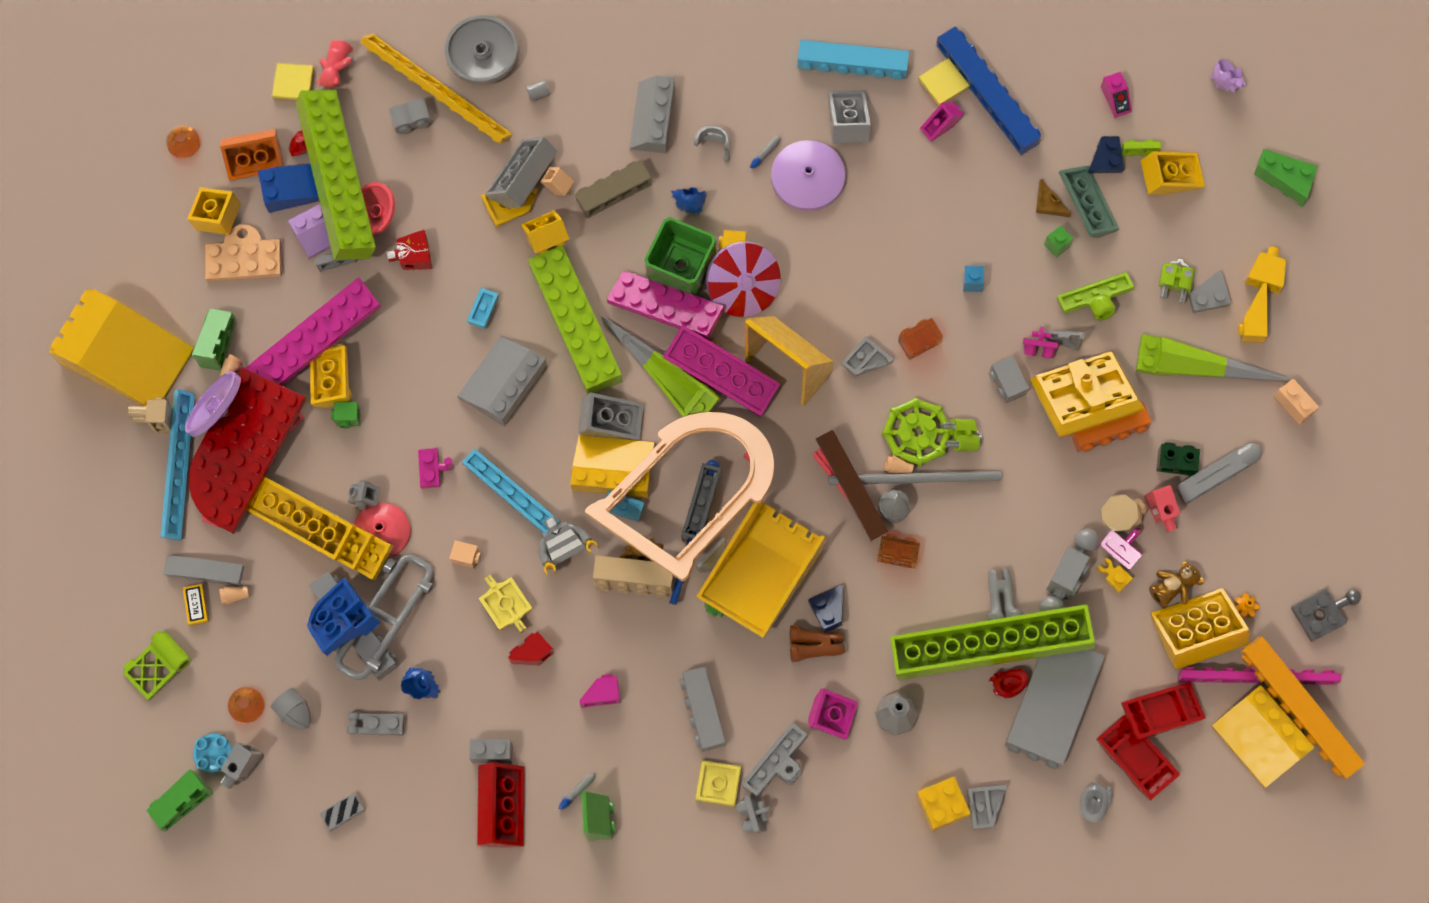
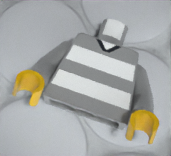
[538,516,599,577]

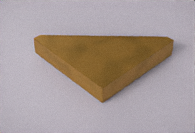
[1036,179,1071,217]

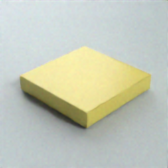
[918,58,970,106]
[272,63,314,100]
[695,760,741,807]

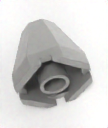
[875,692,918,736]

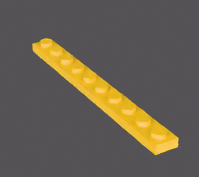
[360,34,512,144]

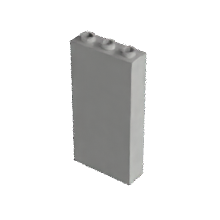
[1005,650,1104,769]

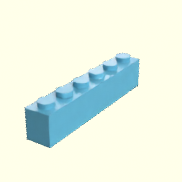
[797,40,909,80]

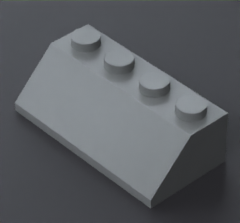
[630,76,675,153]
[485,137,558,208]

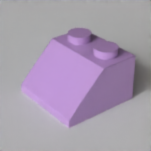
[288,204,331,259]

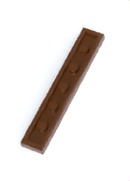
[815,430,888,541]

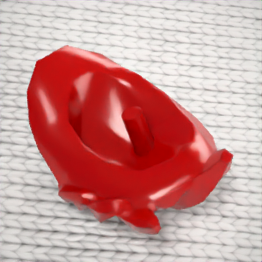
[289,130,307,156]
[989,668,1029,698]

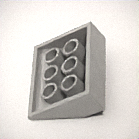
[457,336,547,427]

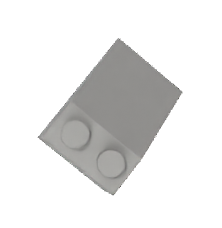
[828,91,871,144]
[578,393,643,441]

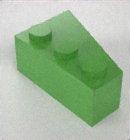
[1254,149,1317,207]
[146,769,213,832]

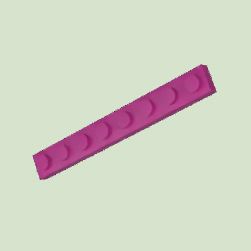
[1178,667,1341,685]

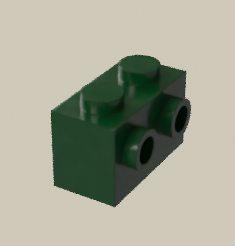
[1156,443,1200,476]

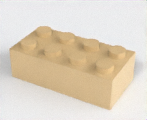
[593,555,675,598]

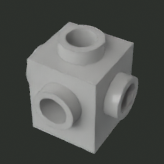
[348,481,380,510]

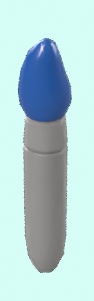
[750,136,781,168]
[558,773,595,810]

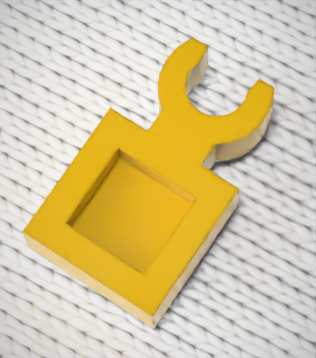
[1097,558,1133,593]

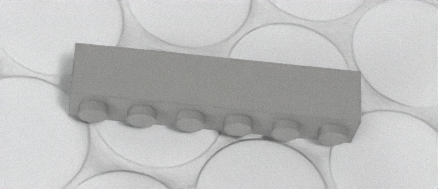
[309,572,398,681]

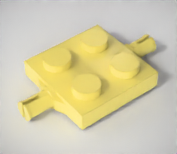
[479,575,533,633]

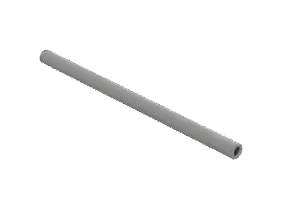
[828,471,1002,485]

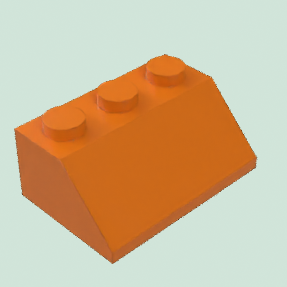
[220,129,283,181]

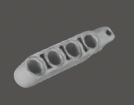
[1176,443,1262,504]

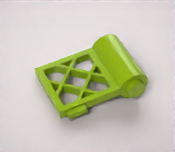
[122,631,192,701]

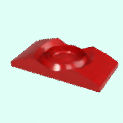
[1121,682,1206,740]
[1096,714,1181,801]

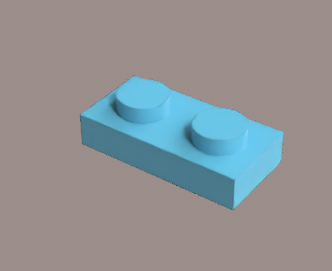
[467,288,499,329]
[606,491,645,522]

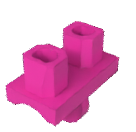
[1022,327,1058,358]

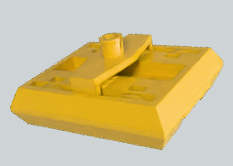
[1030,351,1144,438]

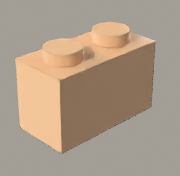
[1274,378,1319,425]

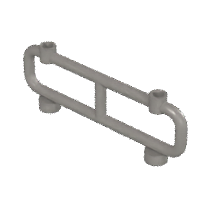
[334,554,433,680]

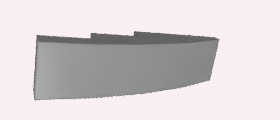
[164,556,245,585]

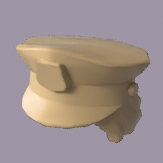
[1101,495,1147,532]

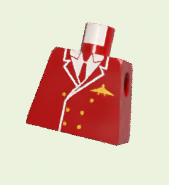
[387,230,432,270]

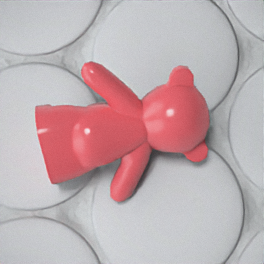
[317,40,353,88]

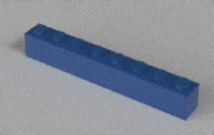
[936,26,1041,155]

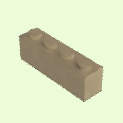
[575,160,652,219]

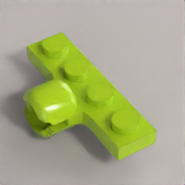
[1056,272,1134,321]

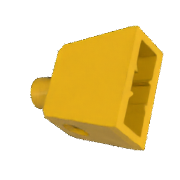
[1244,246,1286,294]

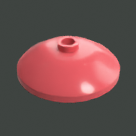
[361,182,395,236]
[354,503,411,559]

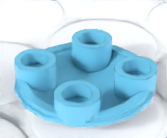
[193,733,232,773]

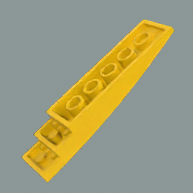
[247,477,394,581]

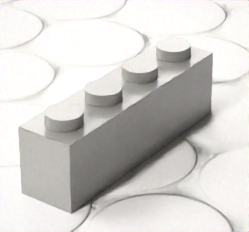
[680,667,726,752]

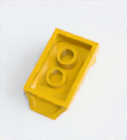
[310,343,352,408]

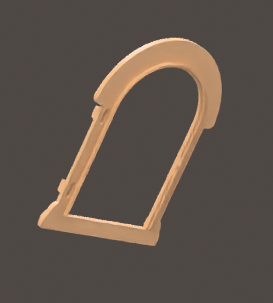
[584,412,774,582]

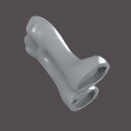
[986,568,1023,621]

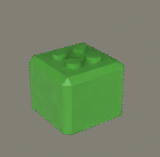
[644,217,716,296]

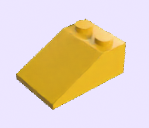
[1140,151,1205,195]

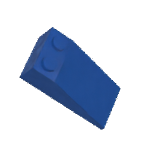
[258,164,319,213]

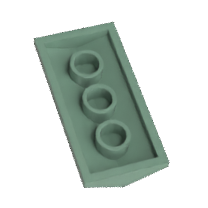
[1059,166,1119,238]

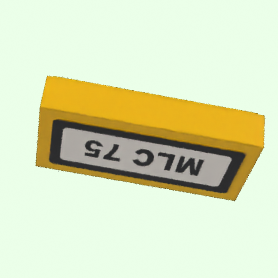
[183,584,209,626]

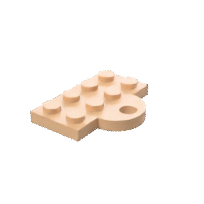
[205,224,281,282]

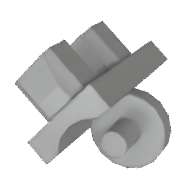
[736,796,772,833]

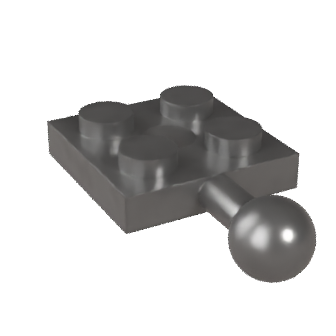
[1291,589,1361,642]

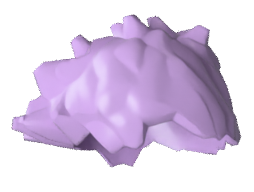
[1210,59,1246,92]

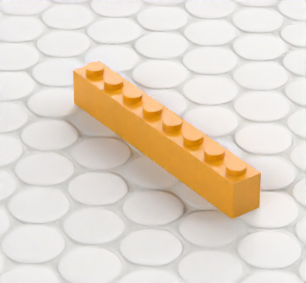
[1240,637,1365,779]

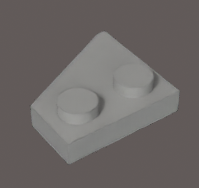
[1188,270,1231,313]
[841,337,893,377]
[967,785,1007,830]

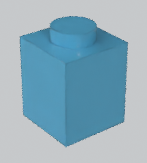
[963,266,984,292]

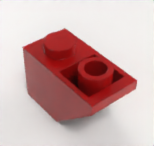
[508,632,555,666]

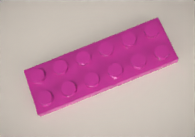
[607,270,725,339]
[663,325,780,417]

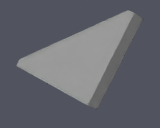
[1048,331,1086,351]

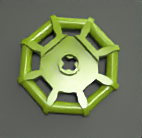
[881,397,951,467]

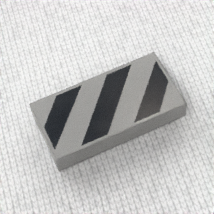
[319,793,365,831]

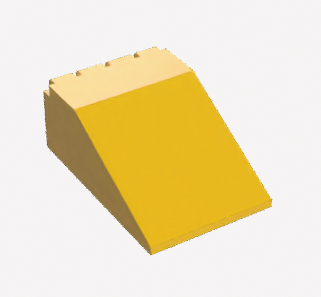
[49,289,194,406]
[745,316,833,406]
[696,501,827,638]

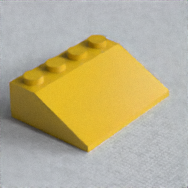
[570,435,655,498]
[1150,588,1249,670]
[1212,685,1315,788]

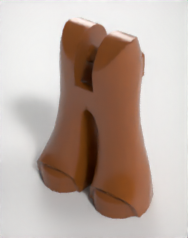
[790,625,845,662]

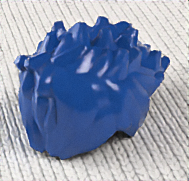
[671,187,707,214]
[401,667,440,700]

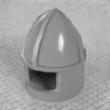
[879,490,910,523]
[271,688,310,729]

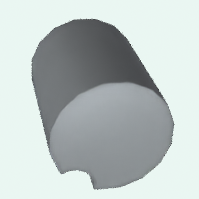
[527,81,550,101]

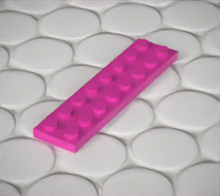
[245,277,381,386]

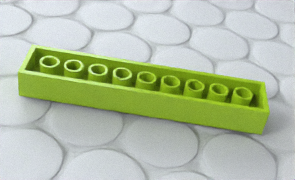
[296,90,376,261]
[890,604,1095,680]

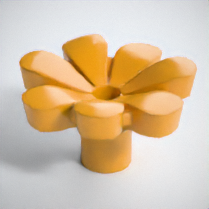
[1234,593,1260,618]

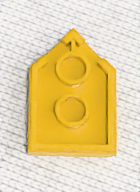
[480,188,539,227]

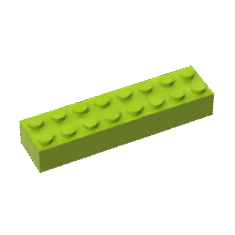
[528,245,623,394]

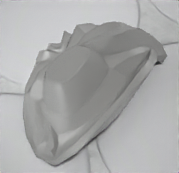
[1080,781,1112,823]

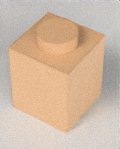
[541,167,574,196]
[449,540,481,569]

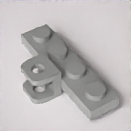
[741,723,808,798]

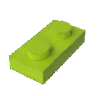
[1121,139,1161,156]

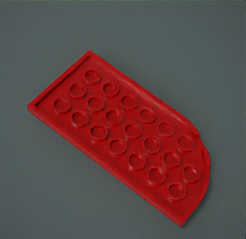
[189,367,307,534]

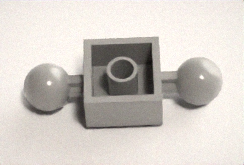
[1039,528,1099,612]

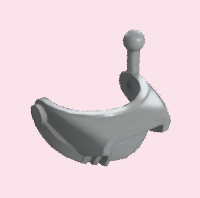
[694,125,730,161]

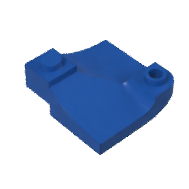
[307,578,380,656]

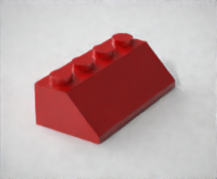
[477,762,524,847]

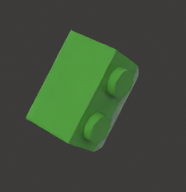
[582,791,615,841]

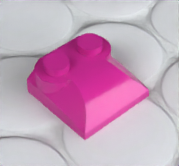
[808,688,858,740]

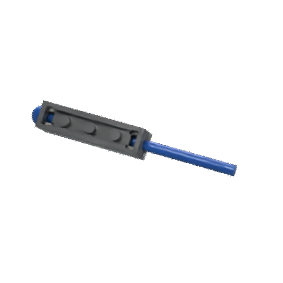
[669,460,721,605]

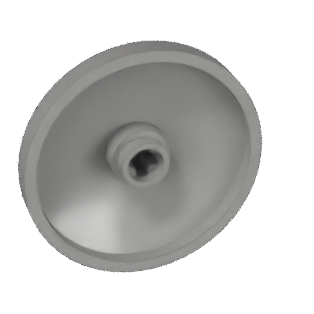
[445,15,518,84]

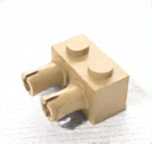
[128,398,173,434]

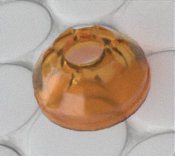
[166,126,200,158]
[228,687,264,723]

